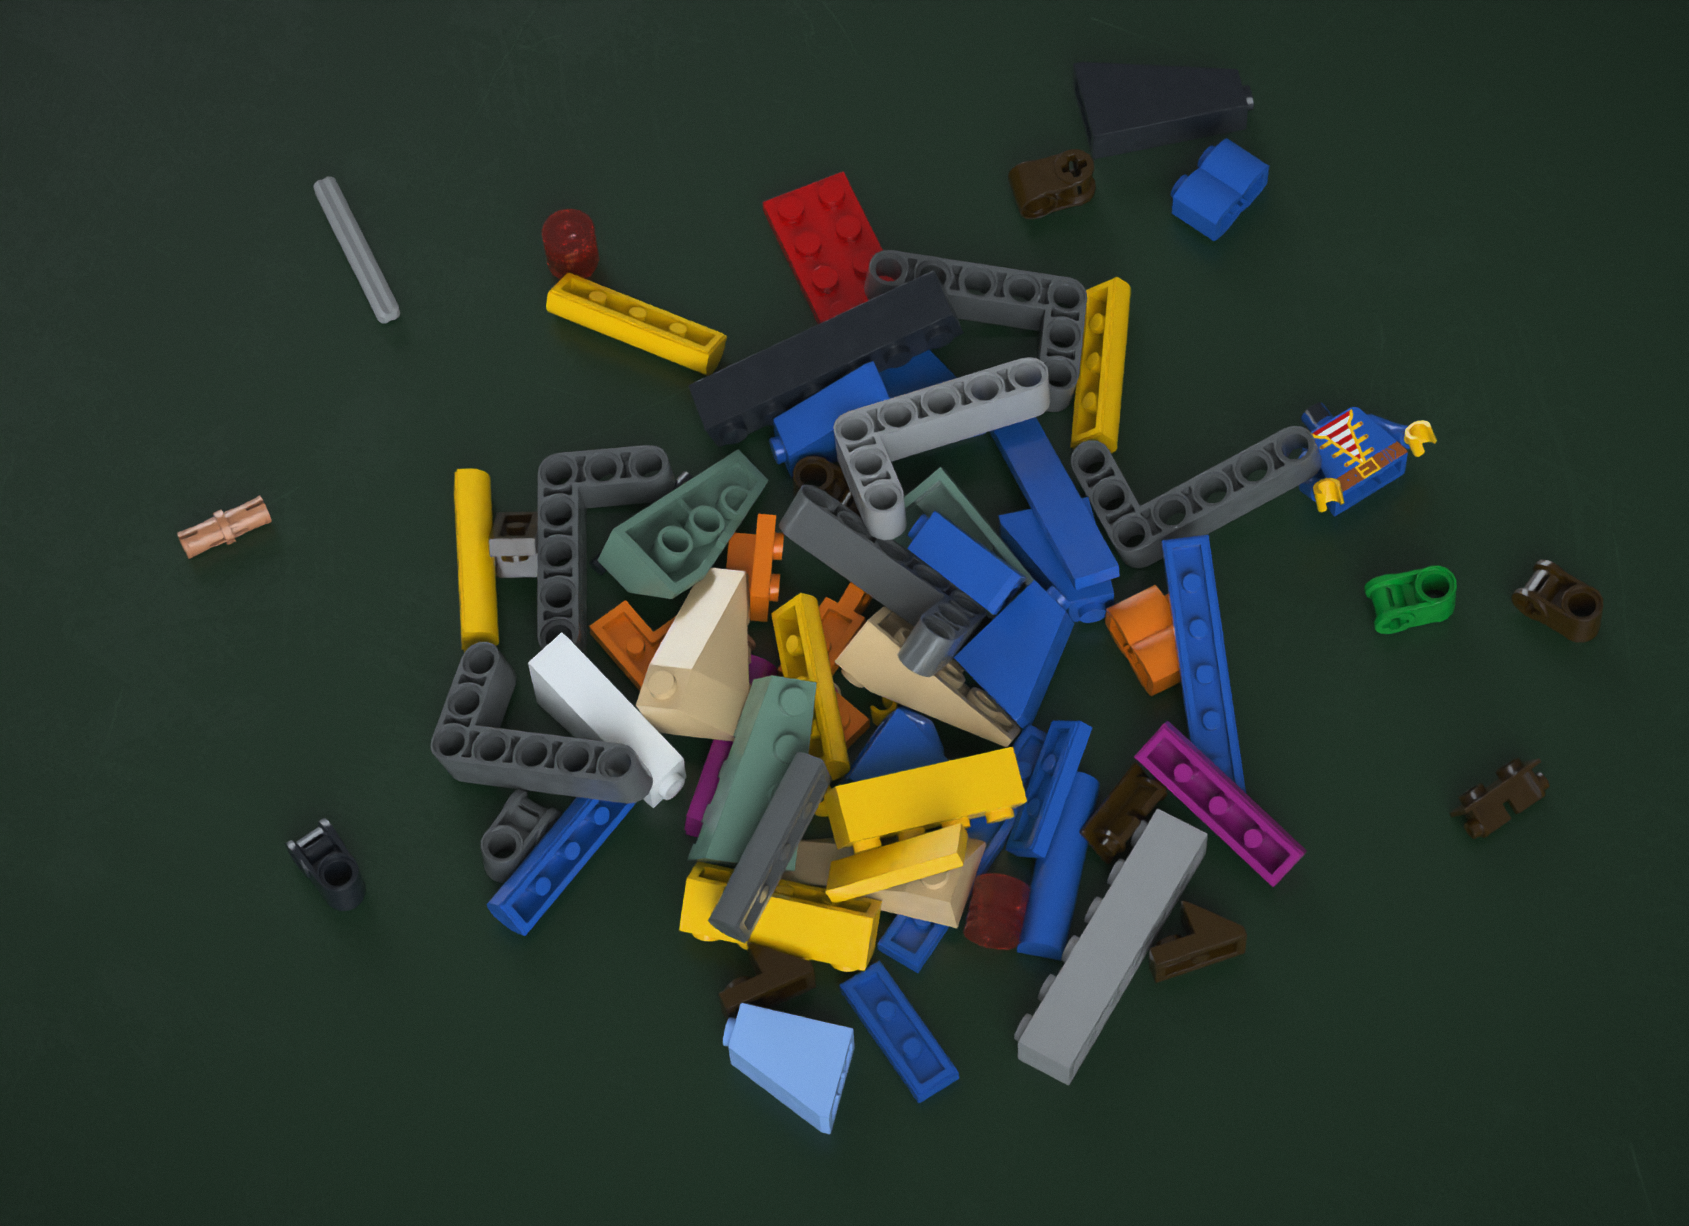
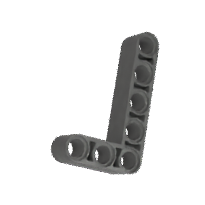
[864,250,1087,412]
[1070,426,1322,569]
[537,445,676,656]
[778,484,987,677]
[430,642,653,804]

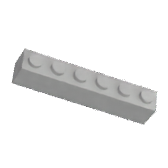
[1014,808,1208,1086]

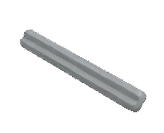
[313,176,400,323]

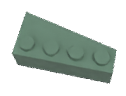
[687,675,817,872]

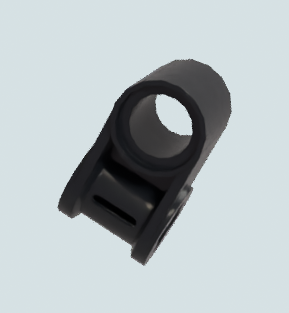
[284,818,366,911]

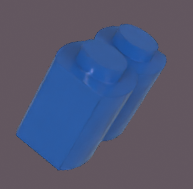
[1171,138,1269,241]

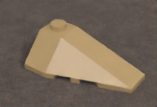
[636,568,751,742]
[835,606,1022,747]
[781,832,986,928]

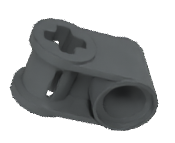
[481,788,561,883]

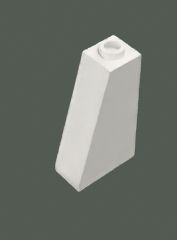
[528,632,687,808]

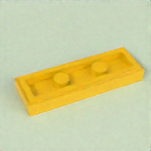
[825,823,968,904]

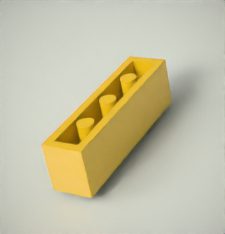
[823,747,1027,854]
[679,861,882,972]

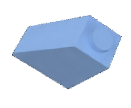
[723,1003,855,1134]

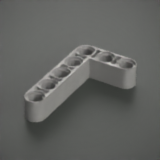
[833,357,1051,540]

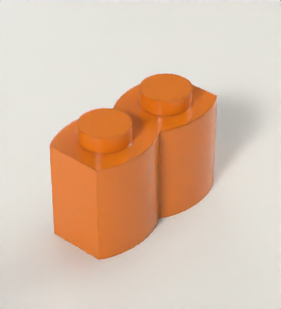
[1105,585,1181,697]

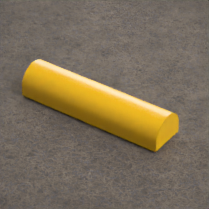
[546,273,727,376]
[1071,277,1131,454]
[454,469,499,653]
[771,593,851,780]

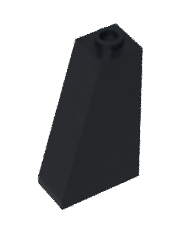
[1073,62,1254,160]

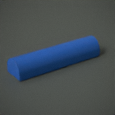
[1017,771,1100,961]
[487,774,637,936]

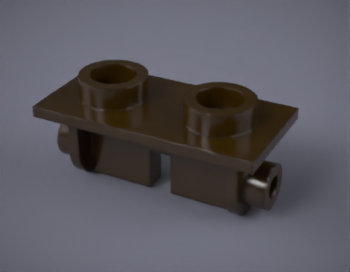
[1449,757,1550,839]
[1079,763,1167,864]

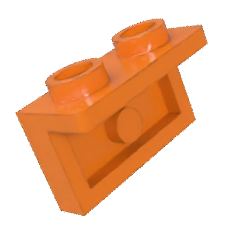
[726,514,784,622]

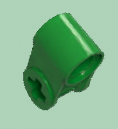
[1364,565,1457,634]

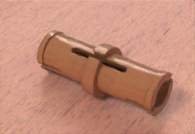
[177,496,272,559]

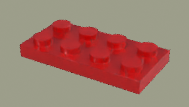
[762,171,895,324]

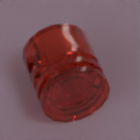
[542,209,599,279]
[964,873,1030,949]

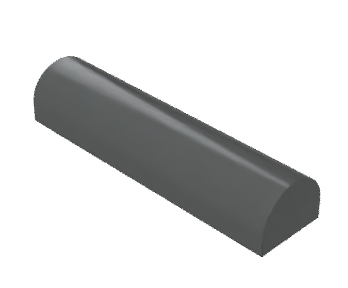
[708,752,832,943]

